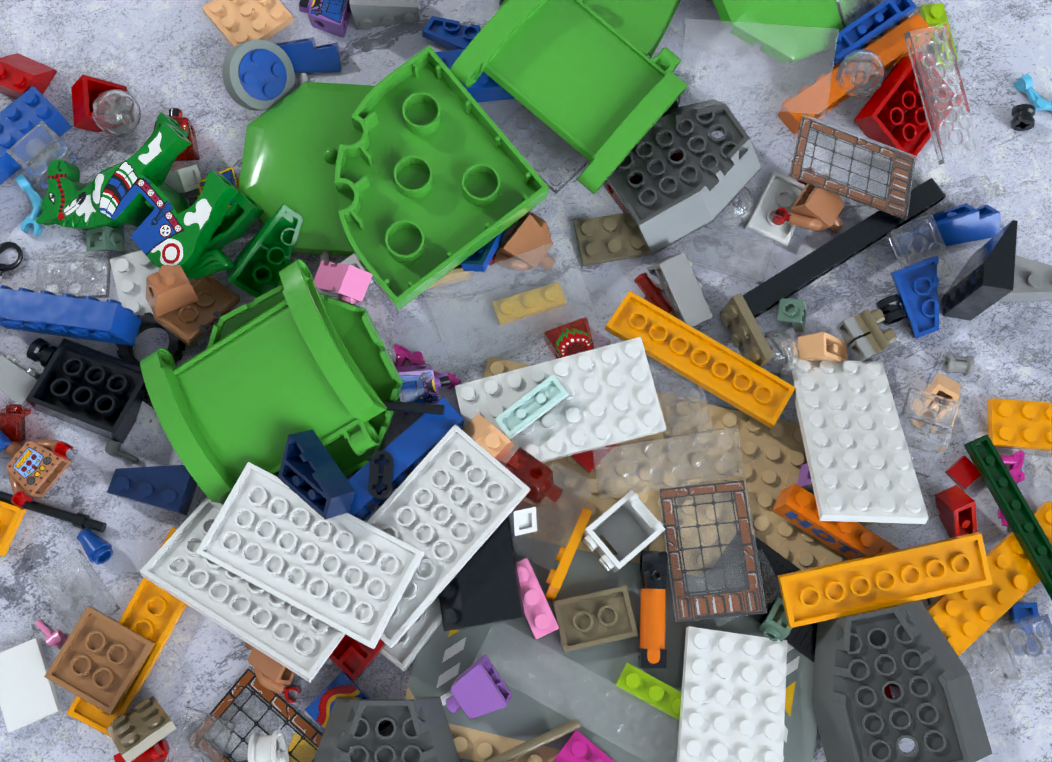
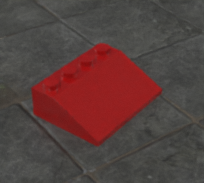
[853,52,958,160]

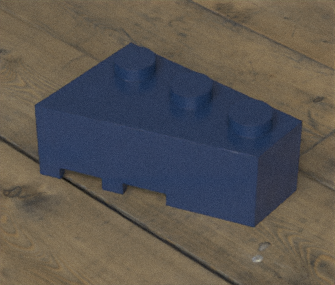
[278,429,355,520]
[107,465,198,516]

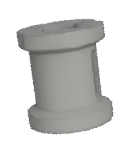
[942,352,974,377]

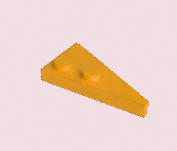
[545,507,592,602]

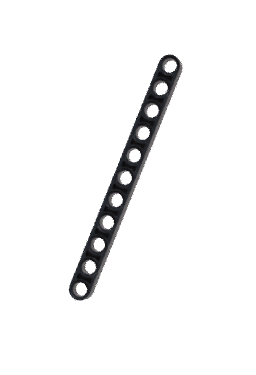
[743,178,946,318]

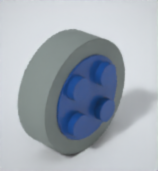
[222,39,295,111]

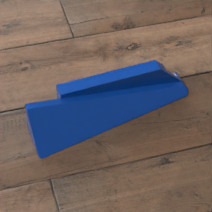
[830,0,917,67]
[275,37,341,73]
[895,203,1000,255]

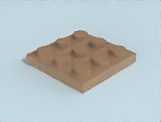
[44,606,156,715]

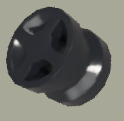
[1011,104,1036,131]

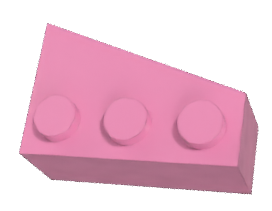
[314,260,373,305]

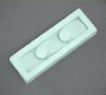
[495,374,569,440]

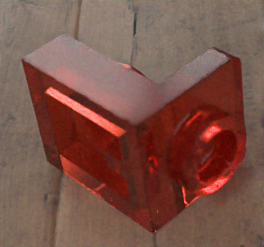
[0,404,31,442]

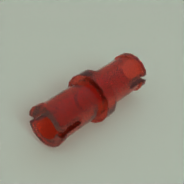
[634,272,673,313]

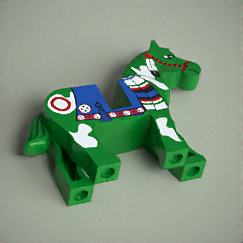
[36,112,264,279]

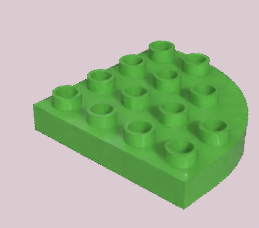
[335,46,549,311]

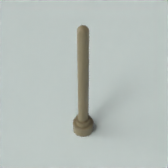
[471,719,581,762]

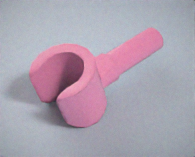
[35,620,67,647]

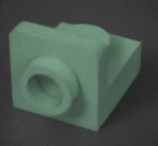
[86,226,125,255]
[777,298,807,332]
[759,597,792,642]

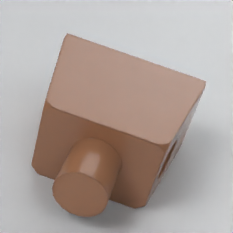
[146,265,199,317]

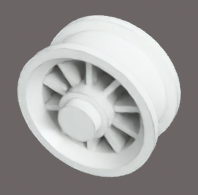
[238,729,289,762]

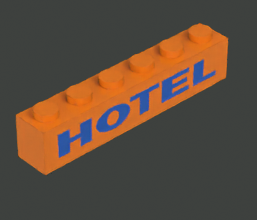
[772,483,899,560]

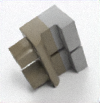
[837,309,897,362]

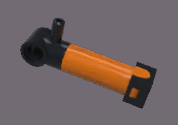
[638,551,668,668]

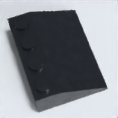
[941,220,1018,321]
[26,338,146,444]
[439,516,525,631]

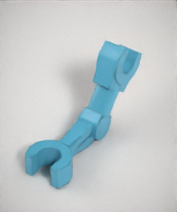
[1013,73,1052,114]
[14,173,43,236]

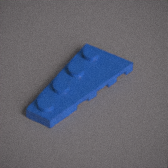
[422,16,481,50]

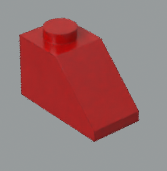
[935,485,977,538]

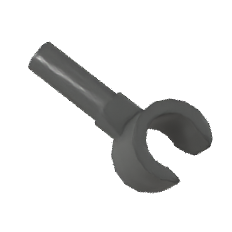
[105,440,139,463]

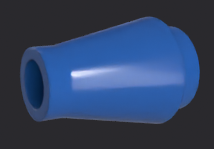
[77,529,113,565]

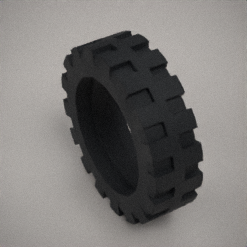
[116,312,185,366]

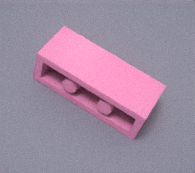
[516,558,559,640]

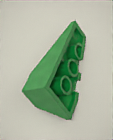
[226,203,304,298]

